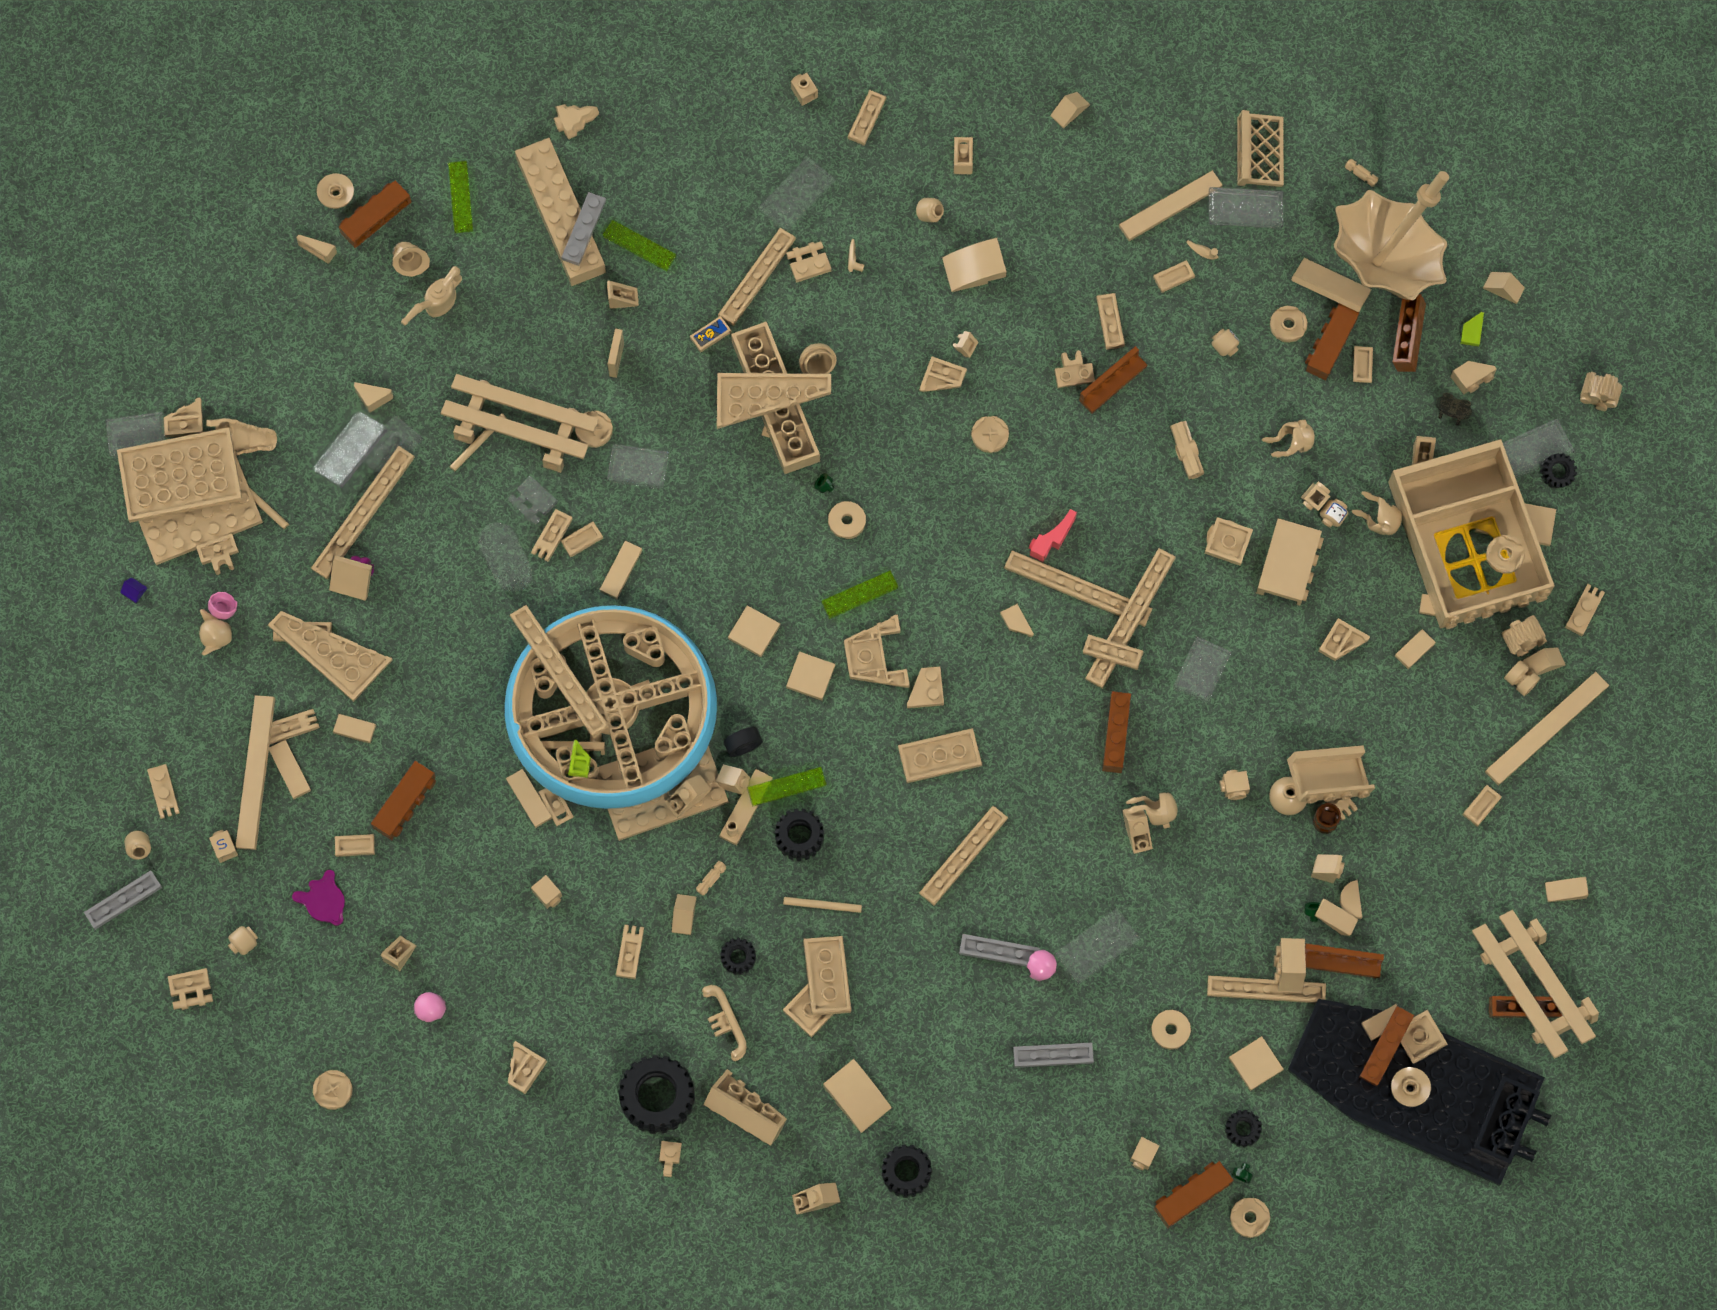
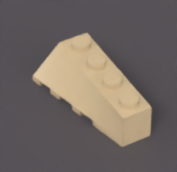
[703,1069,787,1145]

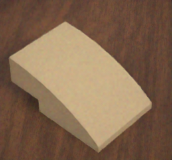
[942,238,1006,292]
[823,1059,892,1133]

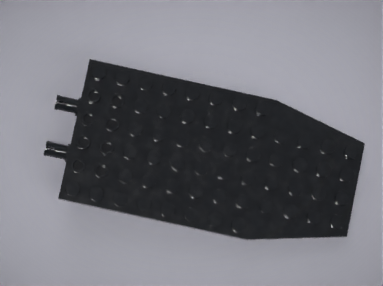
[1287,999,1552,1186]

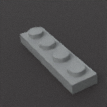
[562,192,606,266]
[84,871,162,930]
[959,934,1040,967]
[1013,1043,1094,1068]

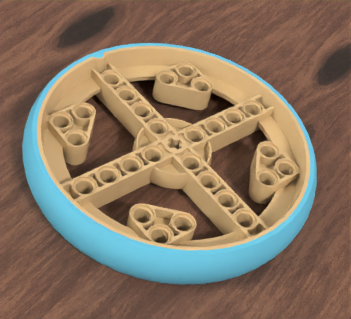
[505,605,717,809]

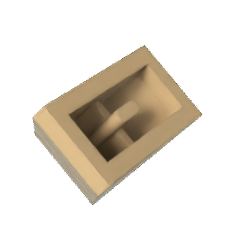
[1051,92,1090,128]
[1483,272,1525,304]
[607,281,639,309]
[354,382,393,413]
[1412,436,1436,465]
[1522,648,1565,675]
[672,894,697,935]
[381,936,416,971]

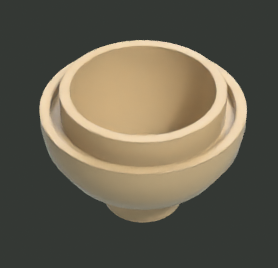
[799,343,836,374]
[1269,777,1307,815]

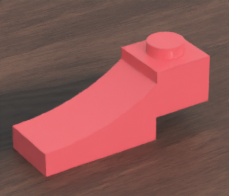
[1029,509,1077,562]

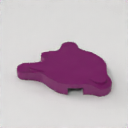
[292,870,345,926]

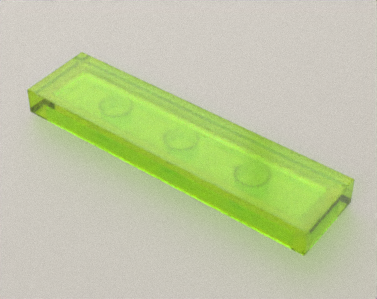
[448,161,473,233]
[603,220,676,271]
[821,570,898,619]
[747,767,827,807]

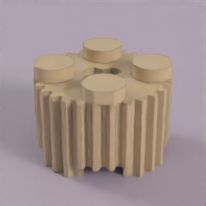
[1580,372,1622,411]
[1501,615,1547,657]

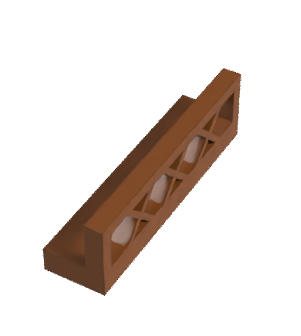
[1079,346,1147,414]
[1305,944,1384,978]

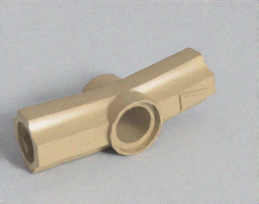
[1170,421,1204,479]

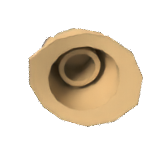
[392,242,430,277]

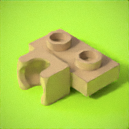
[1054,350,1095,388]
[196,533,239,575]

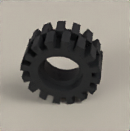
[1540,453,1577,488]
[721,938,756,975]
[1225,1110,1262,1148]

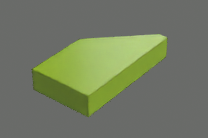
[1460,312,1484,347]
[568,740,591,778]

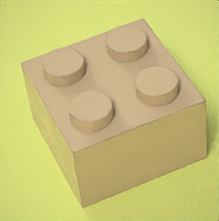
[1274,938,1306,993]

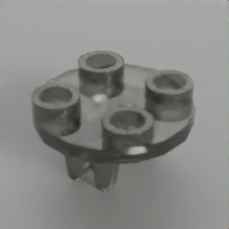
[1436,393,1472,426]

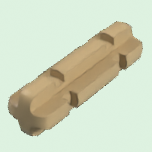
[1345,159,1379,187]
[696,861,726,895]

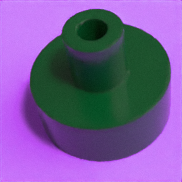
[814,473,834,493]
[1304,902,1321,922]
[1232,1163,1253,1183]

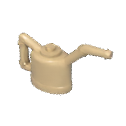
[401,266,462,326]

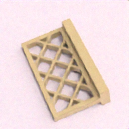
[1237,110,1284,187]

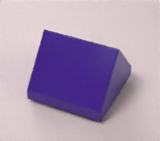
[120,577,147,603]

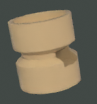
[1504,660,1541,696]

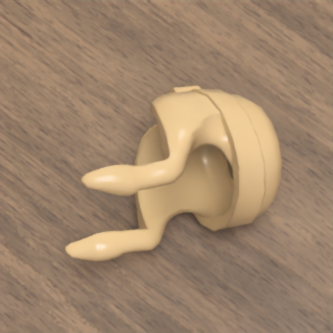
[1262,420,1315,458]
[1352,491,1402,535]
[1126,792,1178,829]

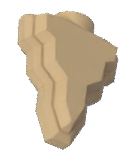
[554,104,599,139]

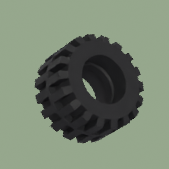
[775,808,824,861]
[882,1144,932,1198]

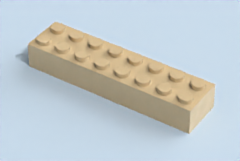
[515,138,606,286]
[731,322,820,474]

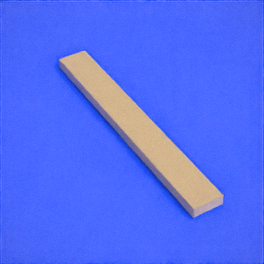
[311,446,415,579]
[1085,548,1176,689]
[1004,551,1153,627]
[510,605,609,738]
[1485,672,1609,786]
[236,696,275,850]

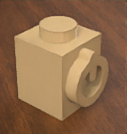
[1301,481,1331,511]
[1219,770,1250,800]

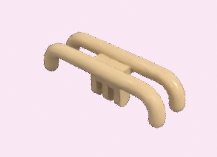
[702,985,747,1061]

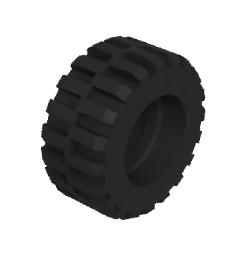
[619,1055,695,1134]

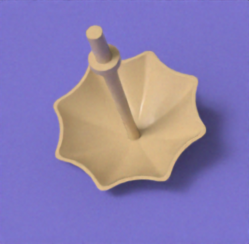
[1334,171,1449,300]

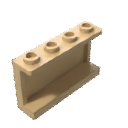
[1256,519,1324,606]
[1287,746,1375,803]

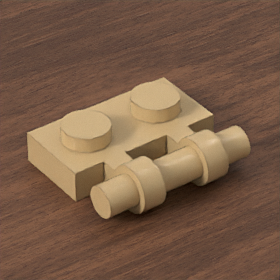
[786,242,831,283]
[168,968,213,1010]

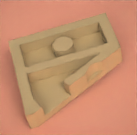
[919,357,967,392]
[164,398,204,438]
[907,667,944,708]
[508,1041,547,1094]

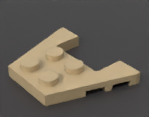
[844,615,910,688]

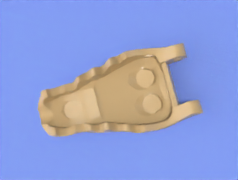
[206,418,277,455]

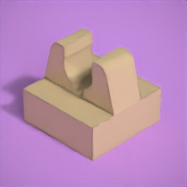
[953,331,978,358]

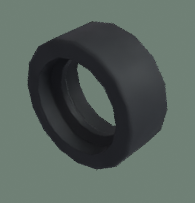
[724,727,763,757]

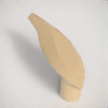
[848,239,864,272]
[1187,240,1219,259]

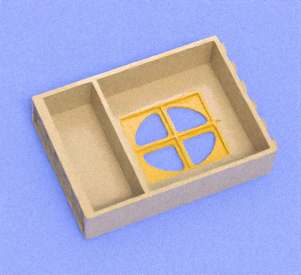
[1388,439,1554,629]

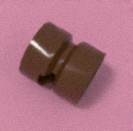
[1313,803,1341,834]

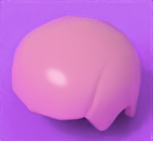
[208,592,237,620]
[1027,950,1057,981]
[414,992,446,1022]

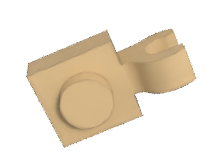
[659,1141,682,1177]

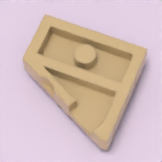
[1318,618,1370,661]

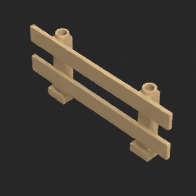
[441,374,599,473]
[1472,910,1599,1059]

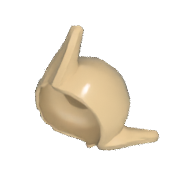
[199,609,232,656]

